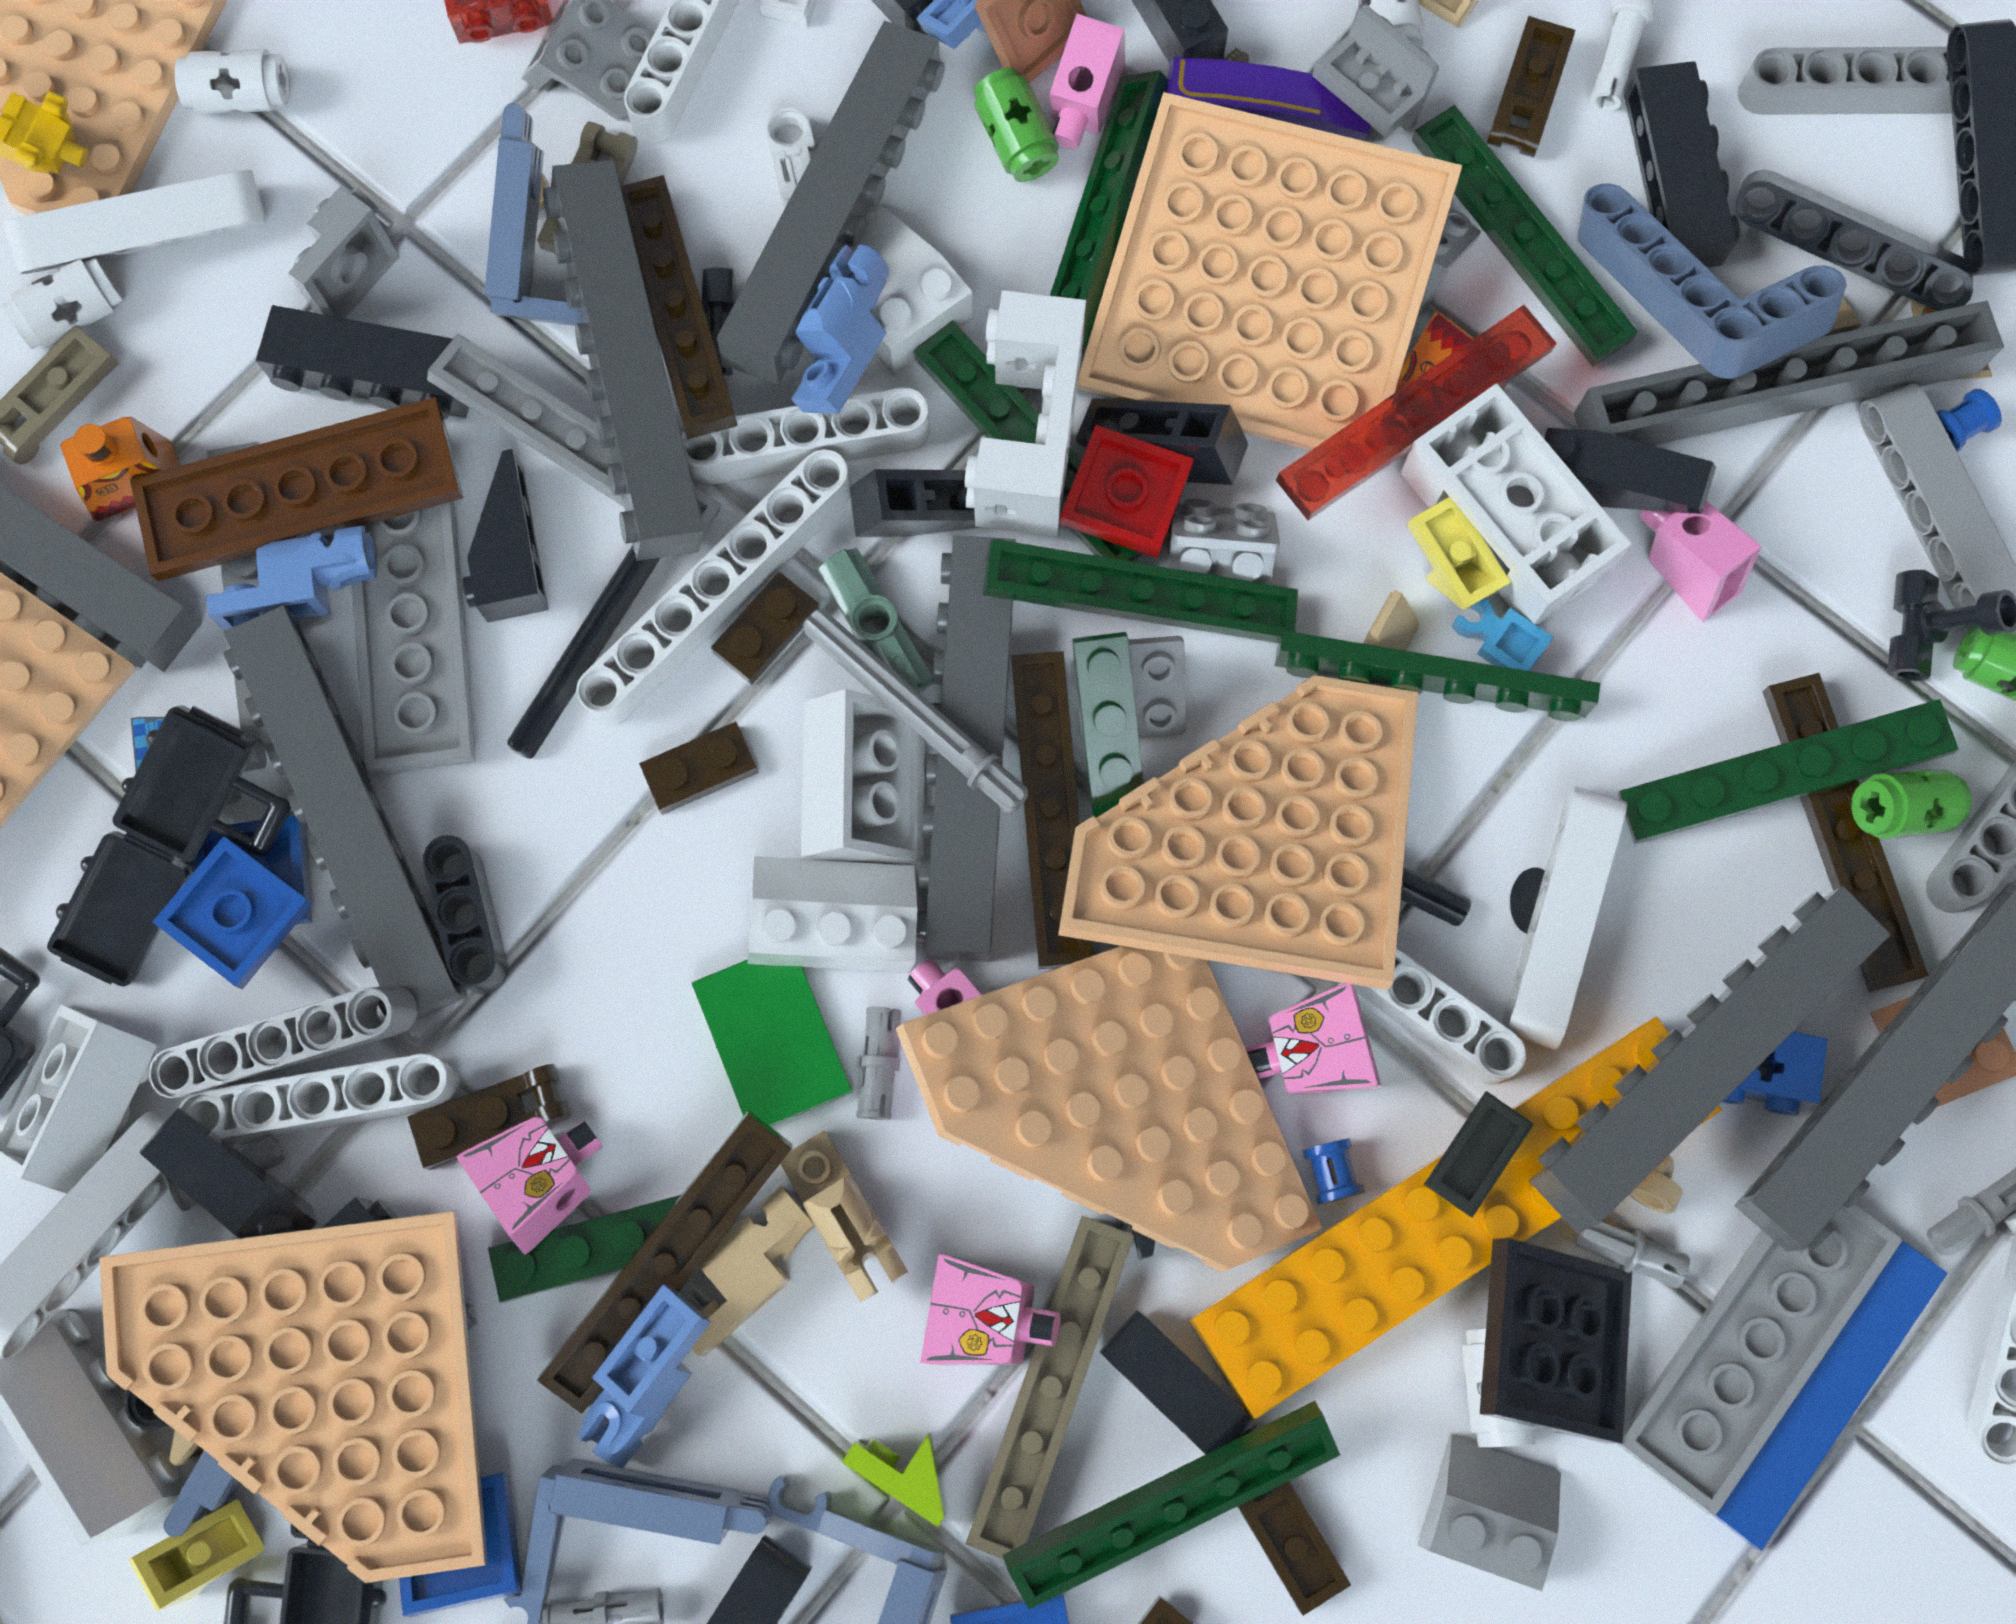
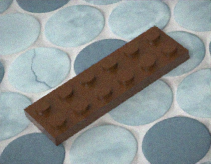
[130,397,464,581]

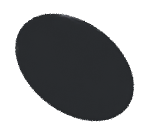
[1510,867,1545,934]

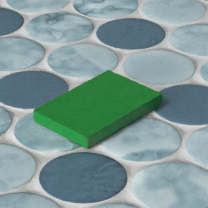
[691,959,853,1127]

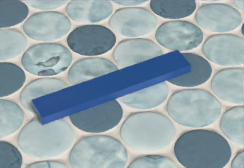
[1713,1240,1948,1551]

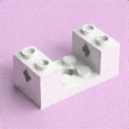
[965,290,1086,537]
[1401,383,1632,625]

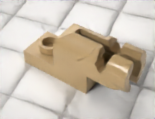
[780,1130,908,1302]
[691,1184,815,1357]

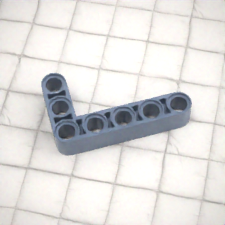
[1578,183,1847,379]

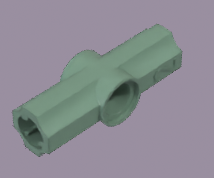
[818,547,933,694]

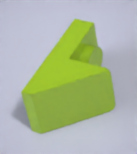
[842,1432,946,1527]

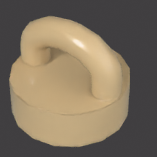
[1629,1155,1684,1214]

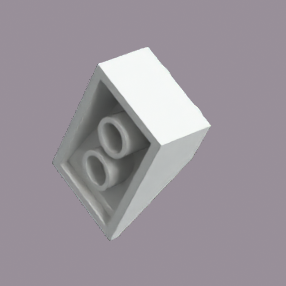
[850,206,974,375]

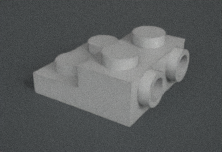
[288,186,399,318]

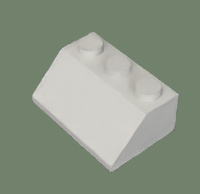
[801,689,925,865]
[748,856,917,973]
[0,1004,158,1194]

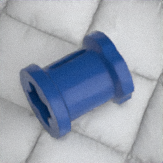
[1936,389,2002,452]
[1302,1138,1365,1205]

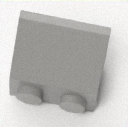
[1418,1434,1561,1591]

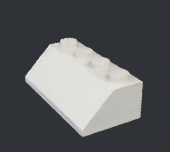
[0,1309,181,1546]

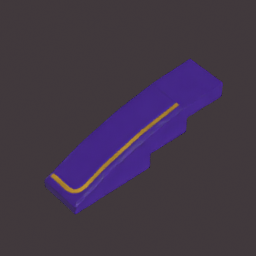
[1166,57,1370,141]

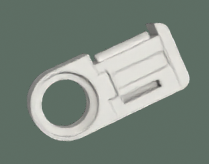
[766,107,816,209]

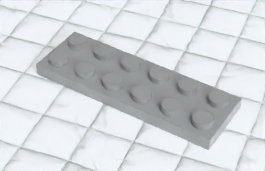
[352,501,476,775]
[1617,1204,1903,1516]

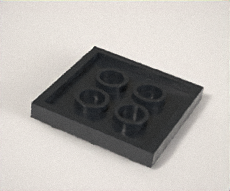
[1479,1238,1632,1444]

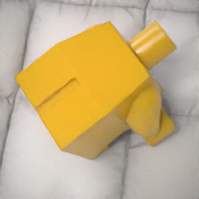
[0,91,89,174]

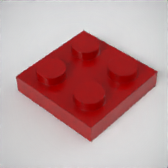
[1060,425,1194,559]

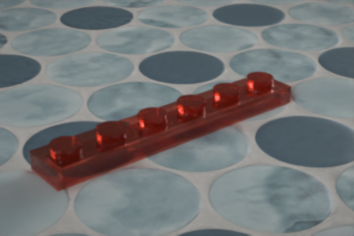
[1276,305,1557,521]

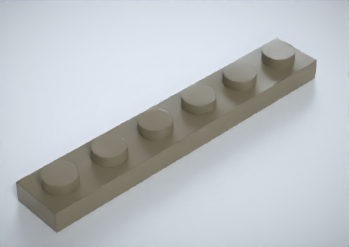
[966,1216,1134,1559]

